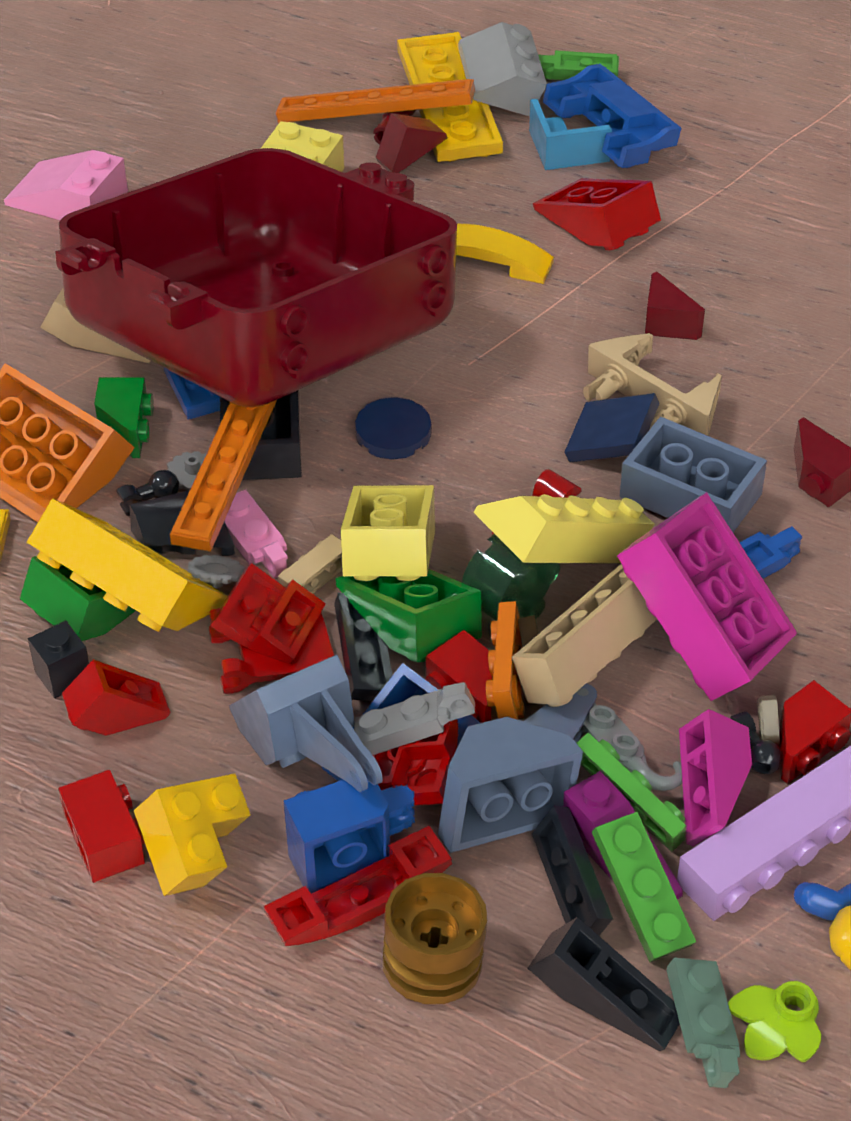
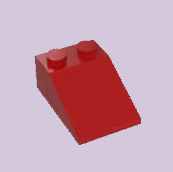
[533,178,661,250]

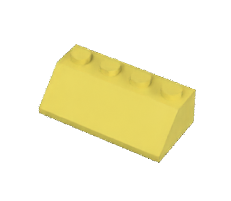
[474,494,655,563]

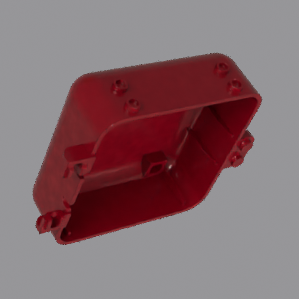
[55,148,457,407]

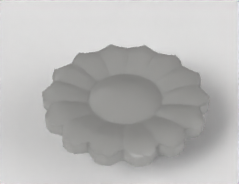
[167,451,207,491]
[188,555,244,588]

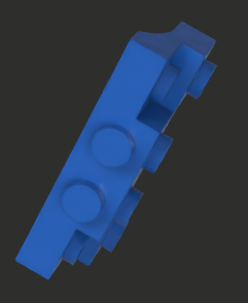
[543,63,682,168]

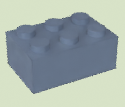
[620,416,767,533]

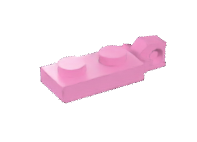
[224,489,288,579]

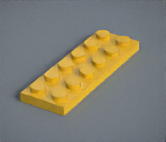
[397,32,503,162]

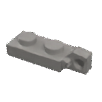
[354,682,475,755]

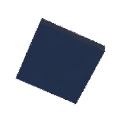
[564,393,660,462]

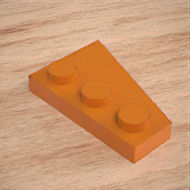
[486,601,524,720]

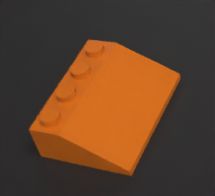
[0,363,135,523]

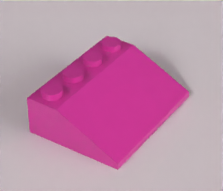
[617,492,797,701]

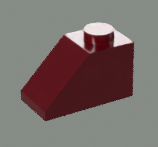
[794,417,851,507]

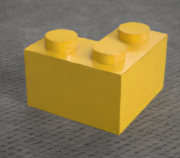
[134,773,251,896]

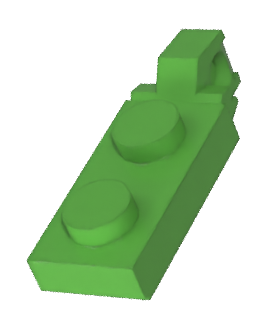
[538,50,619,80]

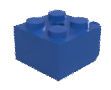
[283,778,415,894]

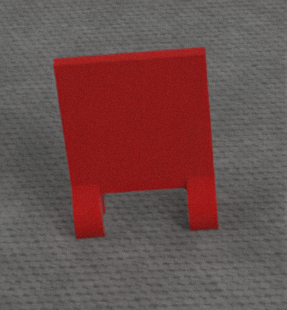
[208,608,334,694]

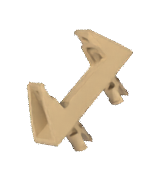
[583,333,722,436]

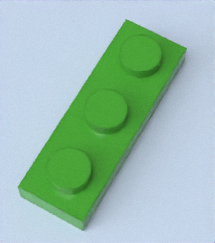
[577,732,686,852]
[592,812,696,962]

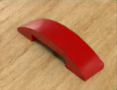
[263,826,452,946]

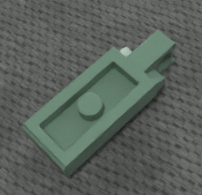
[666,958,740,1088]

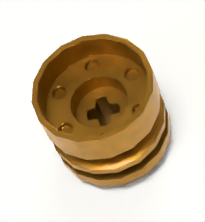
[383,873,487,1004]

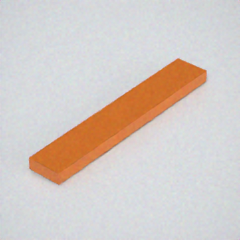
[276,79,475,123]
[170,400,277,552]

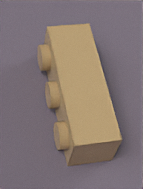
[278,534,343,594]

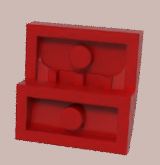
[210,563,326,663]

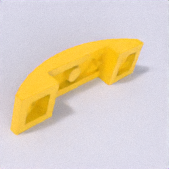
[456,224,554,284]

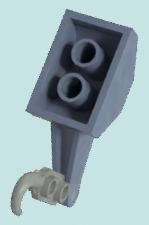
[438,683,682,853]

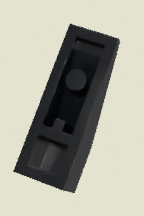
[527,917,680,1051]

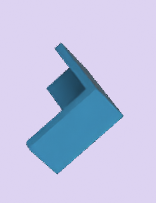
[529,99,612,170]

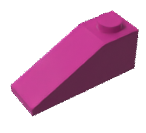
[679,709,752,847]

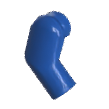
[794,882,851,921]

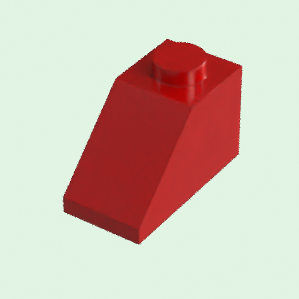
[62,659,171,736]

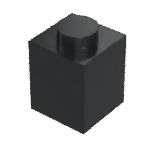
[28,620,89,699]

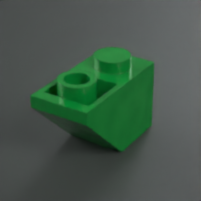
[94,377,154,458]

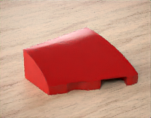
[373,719,458,805]

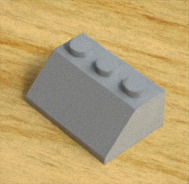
[458,22,547,116]

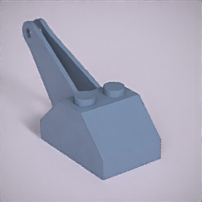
[229,655,383,792]

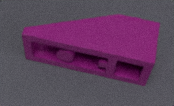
[563,771,683,900]

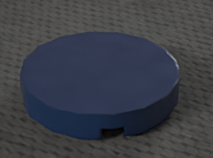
[355,397,432,460]

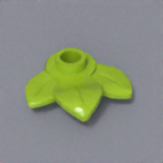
[728,981,821,1062]

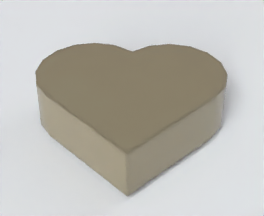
[757,695,780,747]

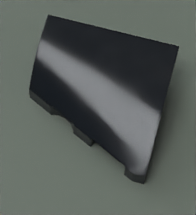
[130,490,235,556]

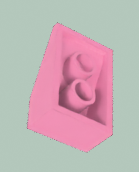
[4,150,128,220]

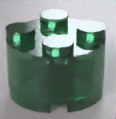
[462,534,560,621]

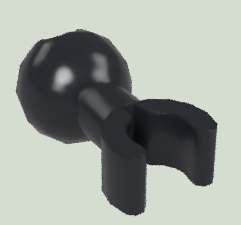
[116,470,179,516]
[730,711,783,774]

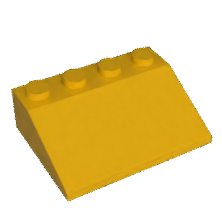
[27,498,228,632]

